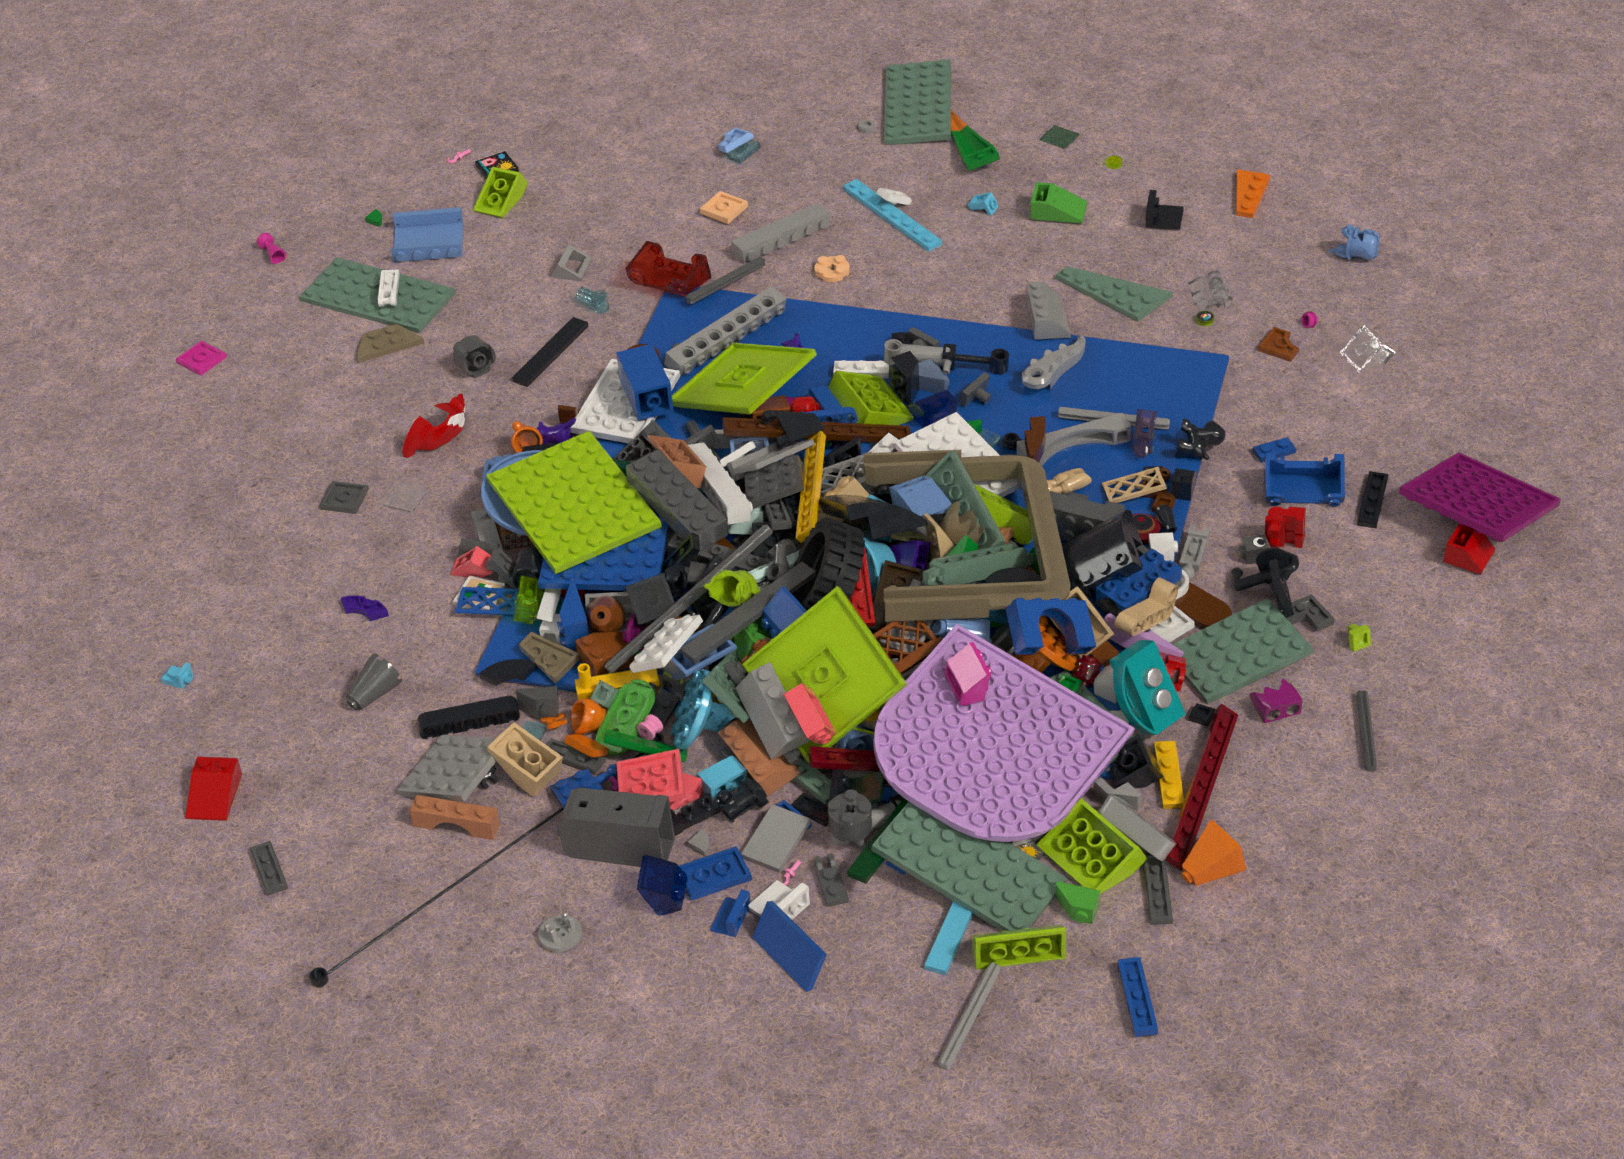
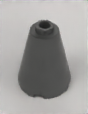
[346,653,402,710]

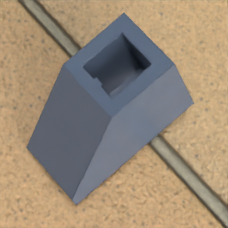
[919,359,949,395]

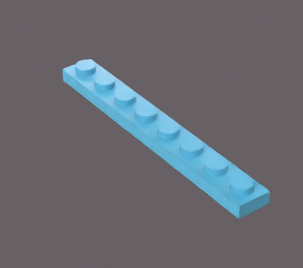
[843,179,942,252]

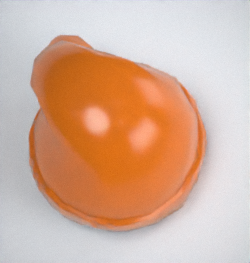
[511,421,543,453]
[571,698,607,734]

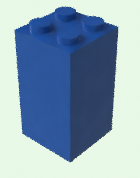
[616,344,674,421]

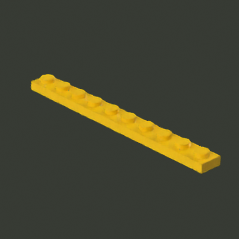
[796,431,826,543]

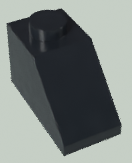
[1172,468,1197,501]

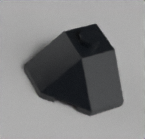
[1109,734,1164,788]

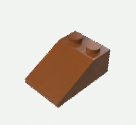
[575,632,634,677]

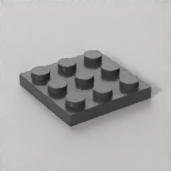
[744,455,804,509]

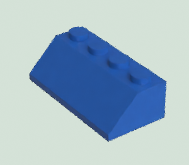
[761,586,807,639]

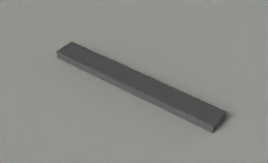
[681,562,816,664]

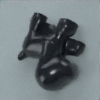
[1175,418,1226,460]

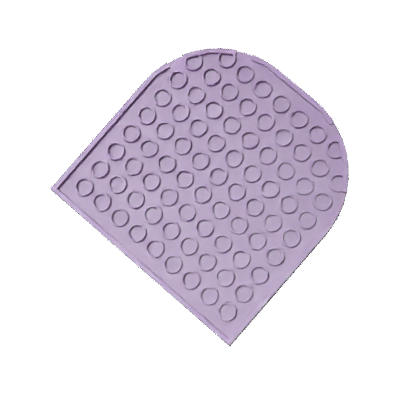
[873,624,1135,842]

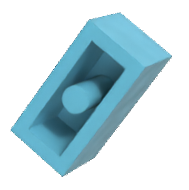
[697,755,748,798]

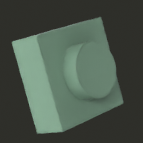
[591,680,619,708]

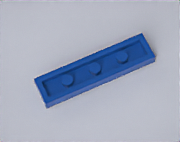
[1118,957,1158,1037]

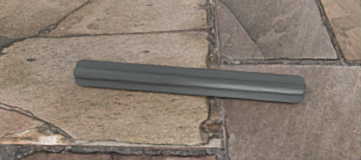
[1356,690,1377,772]

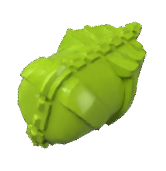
[704,570,761,606]

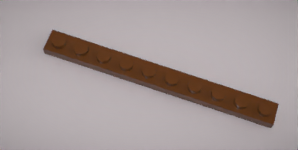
[722,417,911,442]

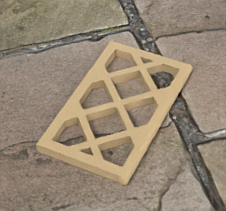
[1101,467,1167,503]

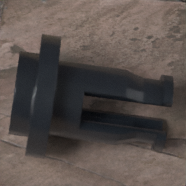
[721,778,769,823]

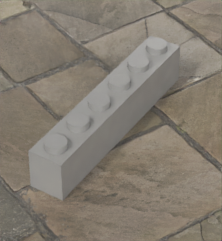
[731,203,830,264]

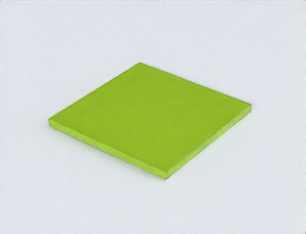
[672,343,817,414]
[742,586,908,763]

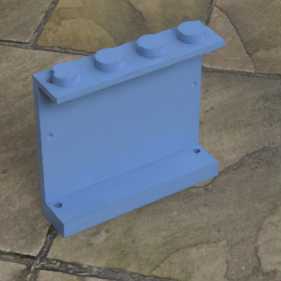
[391,207,463,262]

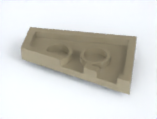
[519,632,580,684]

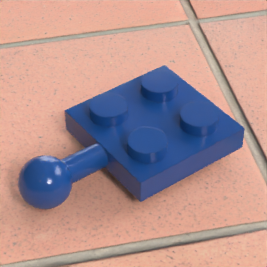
[549,764,618,809]

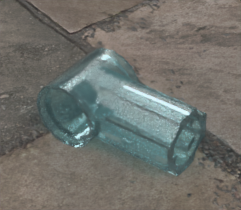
[576,287,609,314]

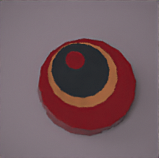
[1133,513,1161,545]

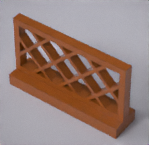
[873,620,943,675]

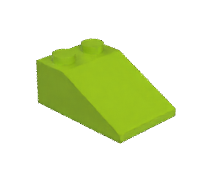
[473,167,528,218]

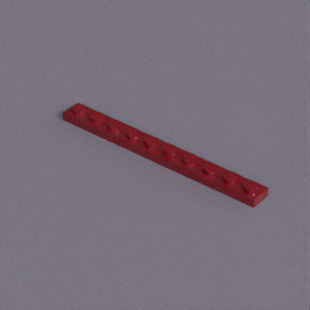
[1165,703,1238,870]

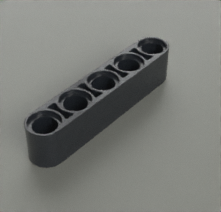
[417,696,520,739]

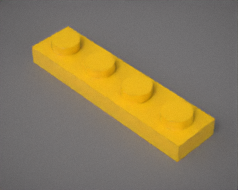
[1154,741,1184,809]

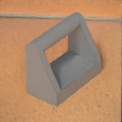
[551,244,592,281]

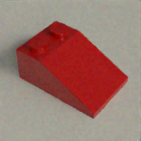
[185,756,242,821]

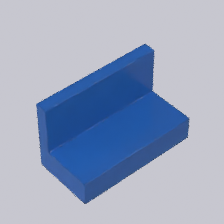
[711,889,751,937]

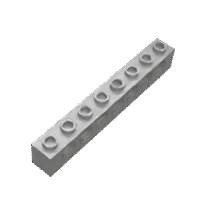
[664,286,786,377]

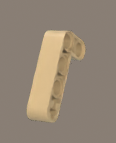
[1114,577,1179,636]

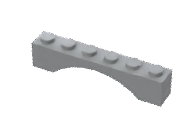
[1017,413,1131,465]

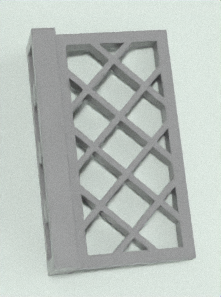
[727,439,815,481]
[820,452,885,497]

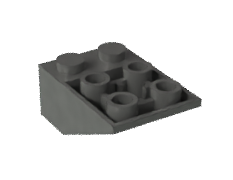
[614,420,671,463]

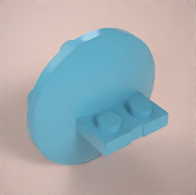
[670,669,734,751]

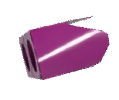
[1250,679,1303,724]

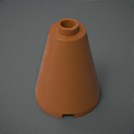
[585,596,626,633]

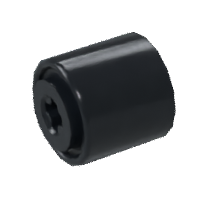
[512,547,544,594]

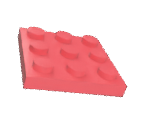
[617,749,685,802]

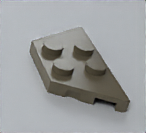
[357,324,424,363]

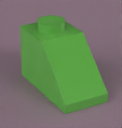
[1056,881,1100,924]

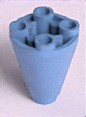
[932,618,992,643]

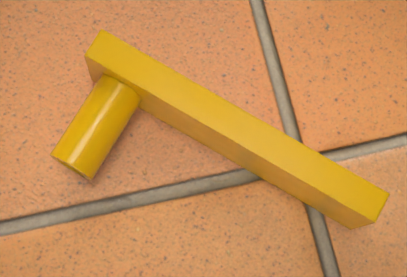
[575,663,660,700]

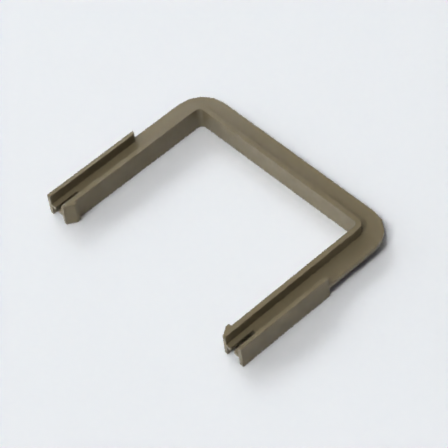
[864,450,1070,622]

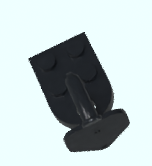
[1231,547,1300,617]
[680,555,738,629]

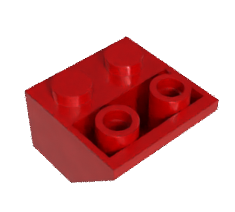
[1443,524,1495,575]

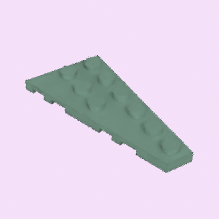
[1056,266,1173,322]
[702,650,750,723]

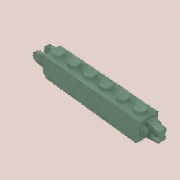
[922,543,1036,585]

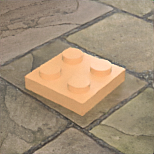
[700,191,748,224]

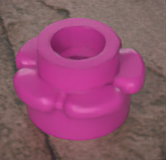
[1301,311,1318,328]

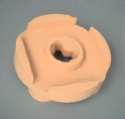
[814,255,850,282]

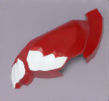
[402,394,465,458]

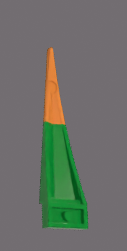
[951,110,1000,171]

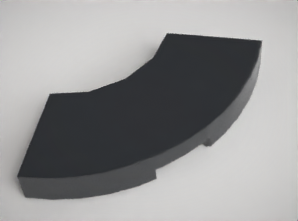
[479,659,537,686]

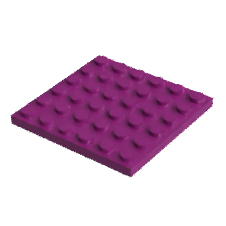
[1399,452,1561,542]

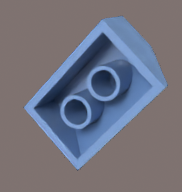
[664,624,737,680]

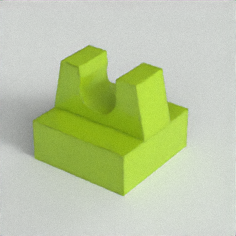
[1347,624,1371,652]

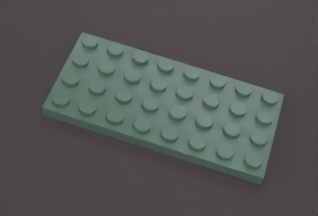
[884,59,951,145]
[299,257,456,334]
[871,802,1067,931]

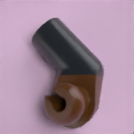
[1143,466,1171,481]

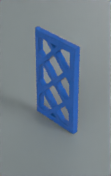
[455,587,521,615]

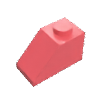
[450,546,492,578]

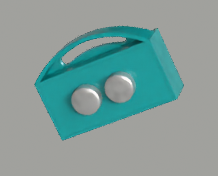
[1109,640,1186,735]

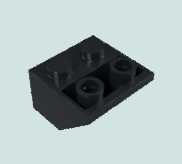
[889,351,919,407]

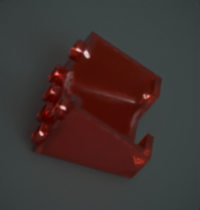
[625,241,712,296]

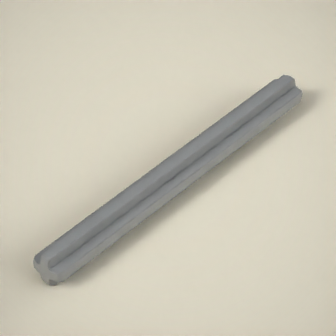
[1058,407,1170,430]
[938,962,1000,1070]

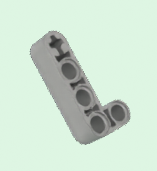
[1098,794,1176,861]

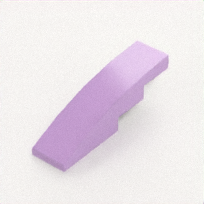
[1104,613,1184,662]

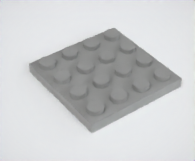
[397,735,496,802]

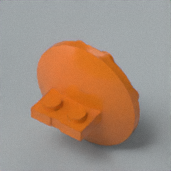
[1012,616,1079,673]

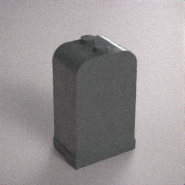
[557,788,675,871]

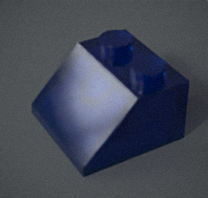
[906,390,957,428]
[637,855,688,916]

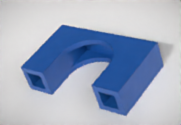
[1005,598,1096,655]

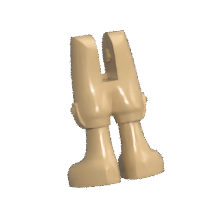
[1047,468,1092,494]

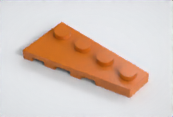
[1236,169,1271,218]

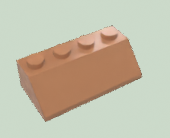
[647,435,706,488]
[718,720,801,797]

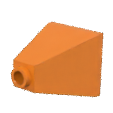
[1181,820,1246,886]

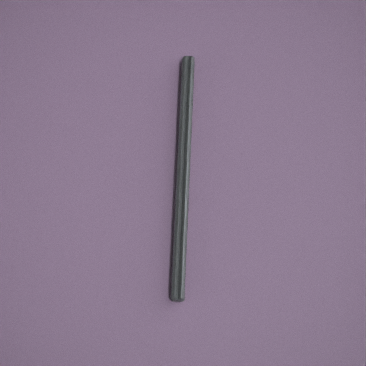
[604,524,772,674]

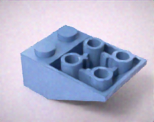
[889,475,952,518]

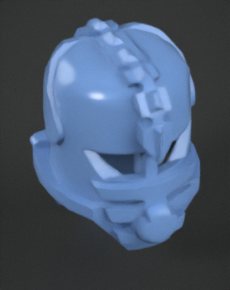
[1329,225,1380,260]

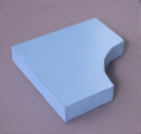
[717,128,754,153]

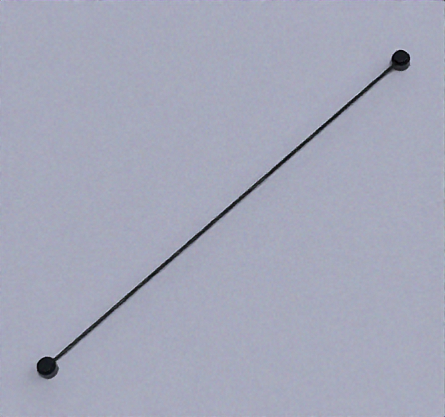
[309,733,664,987]

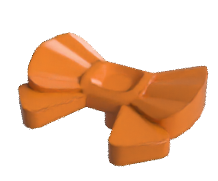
[540,713,568,729]

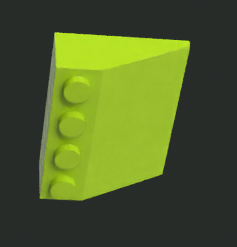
[828,370,914,425]
[1036,798,1147,894]

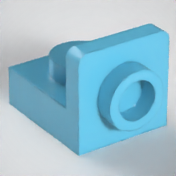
[968,192,998,215]
[161,663,193,689]

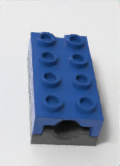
[1096,548,1182,617]

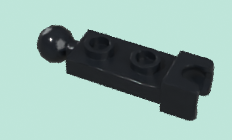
[670,790,732,836]

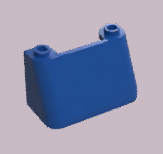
[1264,453,1345,507]

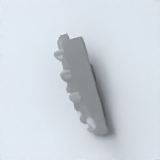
[1022,334,1085,390]

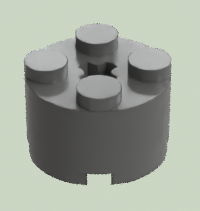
[453,335,496,377]
[828,790,872,842]

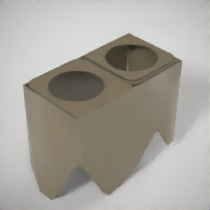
[939,502,985,545]

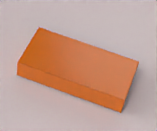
[564,734,609,758]

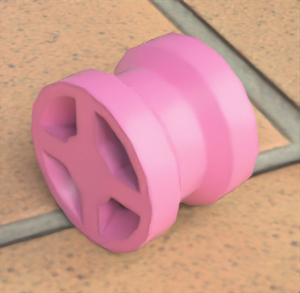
[636,714,663,740]

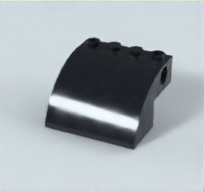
[1061,510,1143,598]

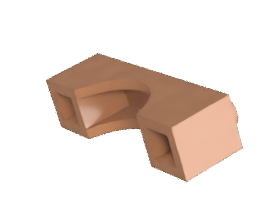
[409,795,500,840]

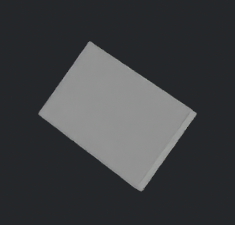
[741,804,811,873]

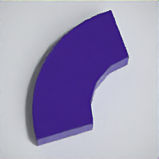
[341,595,389,621]

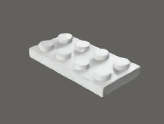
[629,615,703,673]

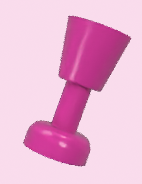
[256,233,286,264]

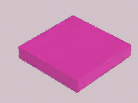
[175,341,227,376]

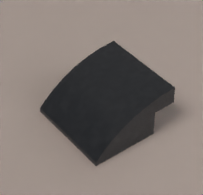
[820,494,928,540]

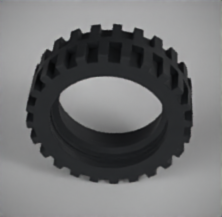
[792,517,865,610]

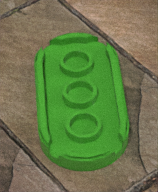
[596,679,655,756]

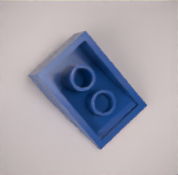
[557,581,589,652]

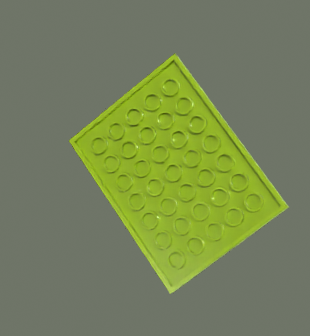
[486,431,662,574]

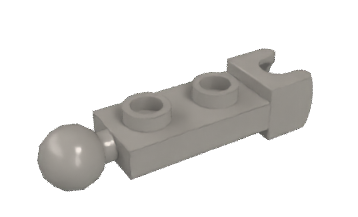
[1179,524,1210,581]

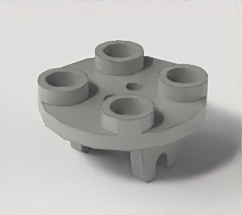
[538,912,583,954]

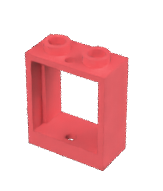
[784,683,836,744]

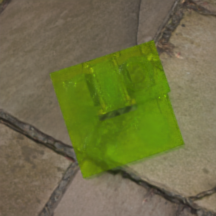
[513,576,557,624]

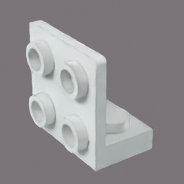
[748,881,810,920]

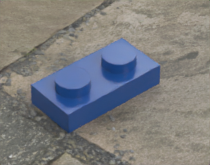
[1253,437,1296,463]

